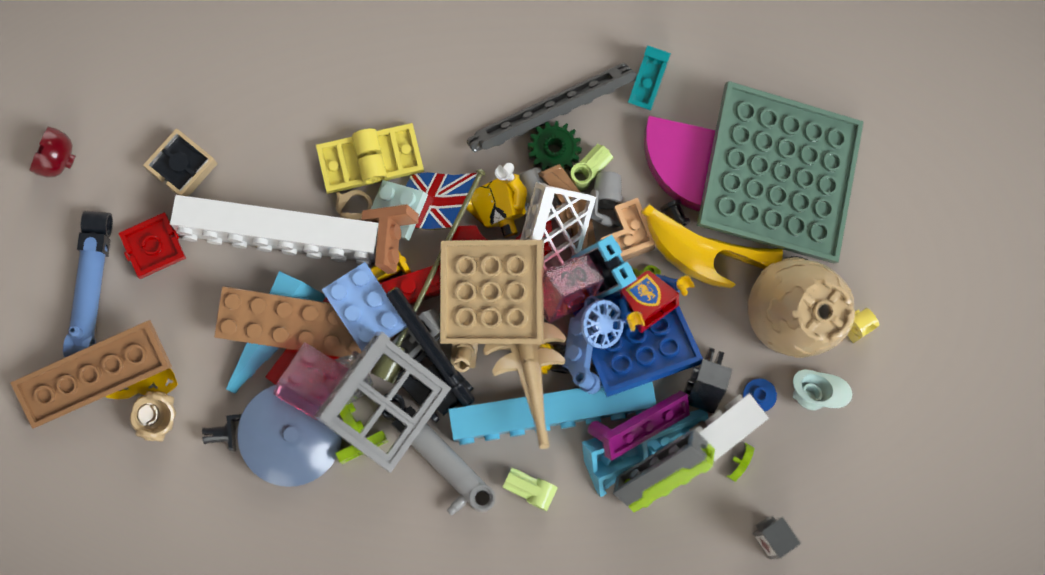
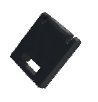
[396,351,474,423]

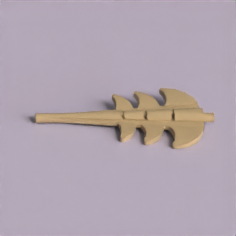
[483,289,567,449]

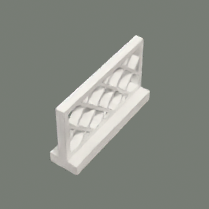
[520,182,596,293]

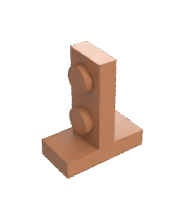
[361,204,419,274]

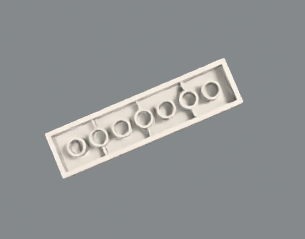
[170,195,379,266]

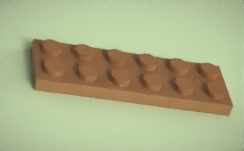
[214,286,362,359]
[10,320,172,429]

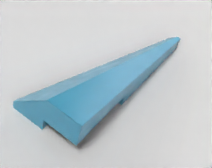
[226,271,326,394]
[582,409,709,497]

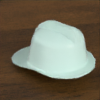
[793,369,853,411]

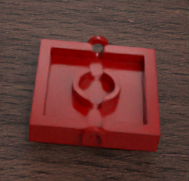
[118,212,186,279]

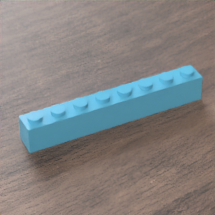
[449,382,656,445]

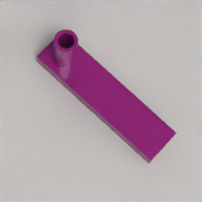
[588,390,690,461]

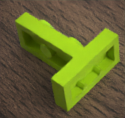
[336,399,389,464]

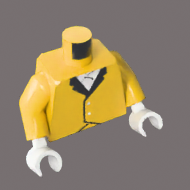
[466,163,527,238]

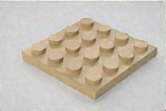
[440,240,544,344]

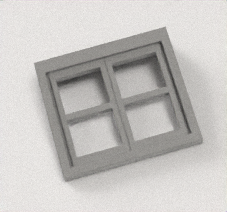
[314,332,451,473]

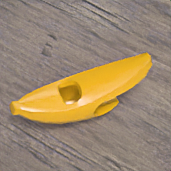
[641,204,783,288]

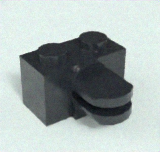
[684,347,733,414]

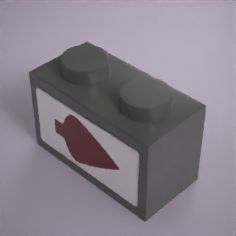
[753,516,801,559]

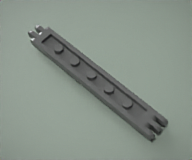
[467,63,637,152]

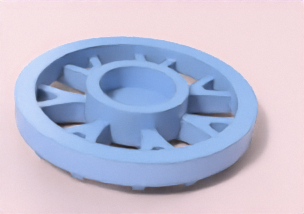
[581,300,624,348]

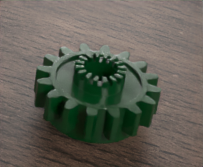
[527,121,582,172]

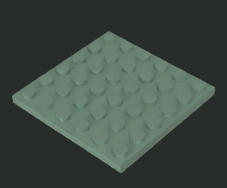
[697,81,864,264]

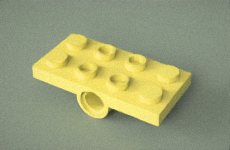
[316,123,424,194]

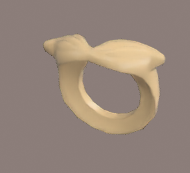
[336,190,373,220]

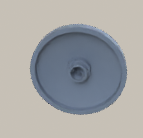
[237,383,342,487]

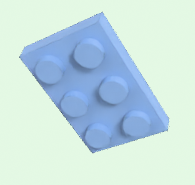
[322,262,407,351]

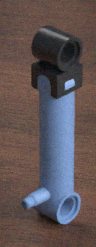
[63,211,113,358]

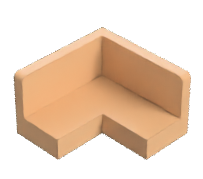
[600,198,656,261]

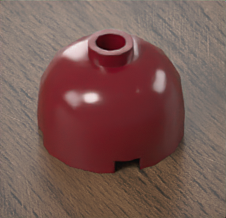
[29,126,76,178]

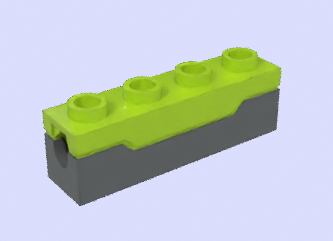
[613,429,715,513]

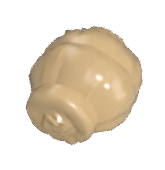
[130,391,177,442]

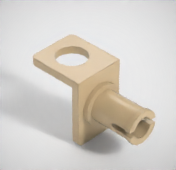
[451,344,479,372]

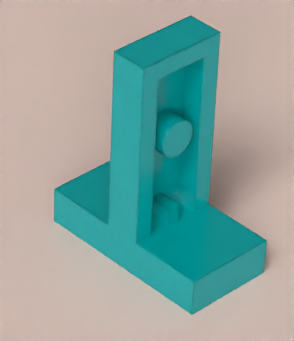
[628,45,671,110]

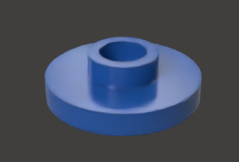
[743,379,777,412]

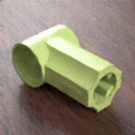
[569,144,613,191]
[502,468,558,511]

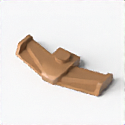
[538,164,596,251]

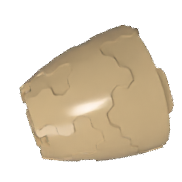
[748,257,855,358]

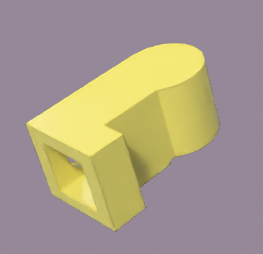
[847,308,879,343]

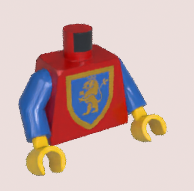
[618,271,695,333]

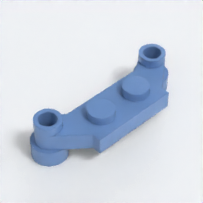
[563,296,613,394]

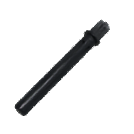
[386,287,475,407]

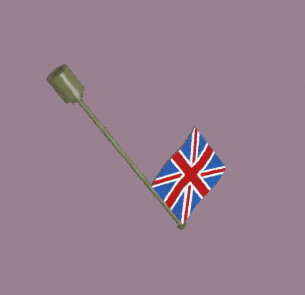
[370,169,485,384]

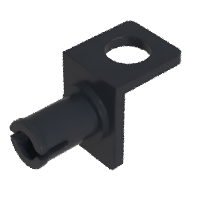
[202,414,242,452]

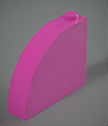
[644,116,715,211]

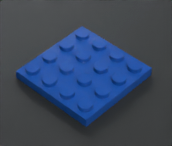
[571,275,703,397]

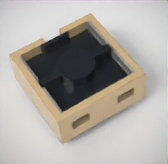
[143,128,217,197]

